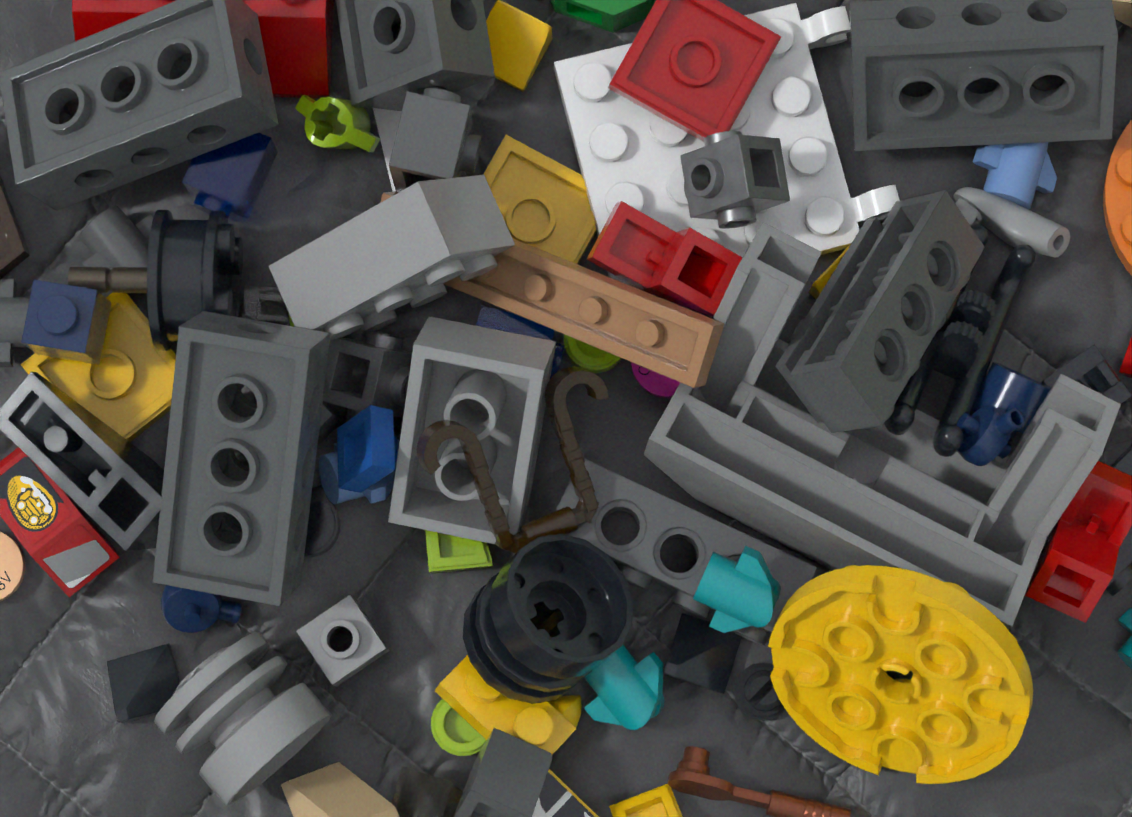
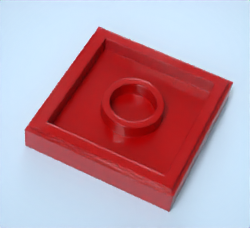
[608,0,782,142]

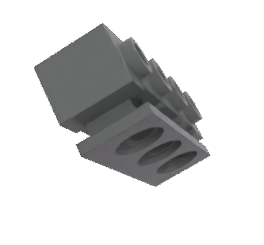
[776,190,985,433]

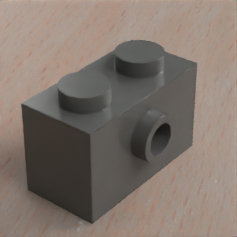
[389,88,482,192]

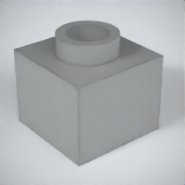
[296,595,390,687]

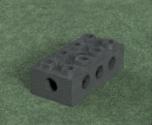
[0,0,279,211]
[336,0,495,111]
[850,0,1118,151]
[153,311,331,606]

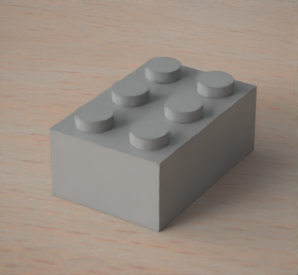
[269,175,515,341]
[388,316,556,544]

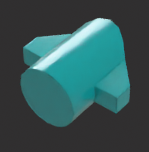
[693,546,781,633]
[584,644,665,730]

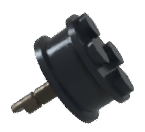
[68,210,243,351]

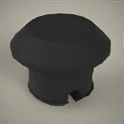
[734,663,785,721]

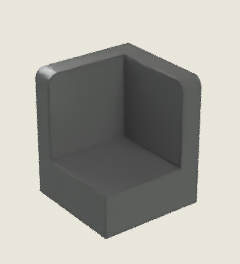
[454,728,552,817]

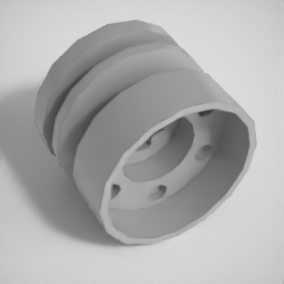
[154,631,332,806]

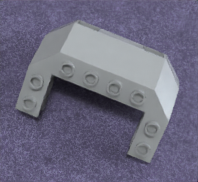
[644,222,1121,629]

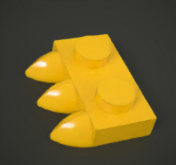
[435,655,582,755]

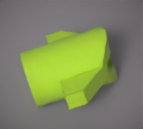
[295,95,380,152]

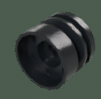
[463,534,633,704]

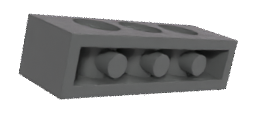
[556,458,817,646]

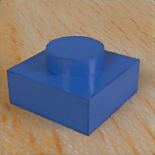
[337,405,398,493]

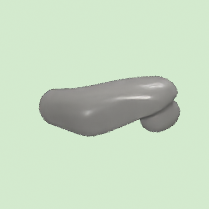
[953,187,1070,258]

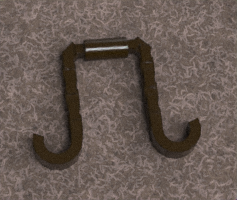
[416,366,609,554]

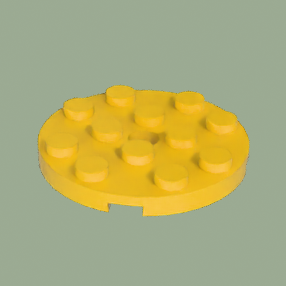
[768,565,1033,784]

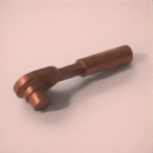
[668,746,851,817]

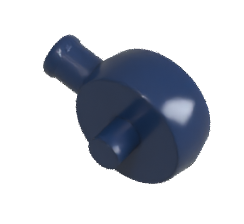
[957,405,1025,466]
[160,585,242,633]

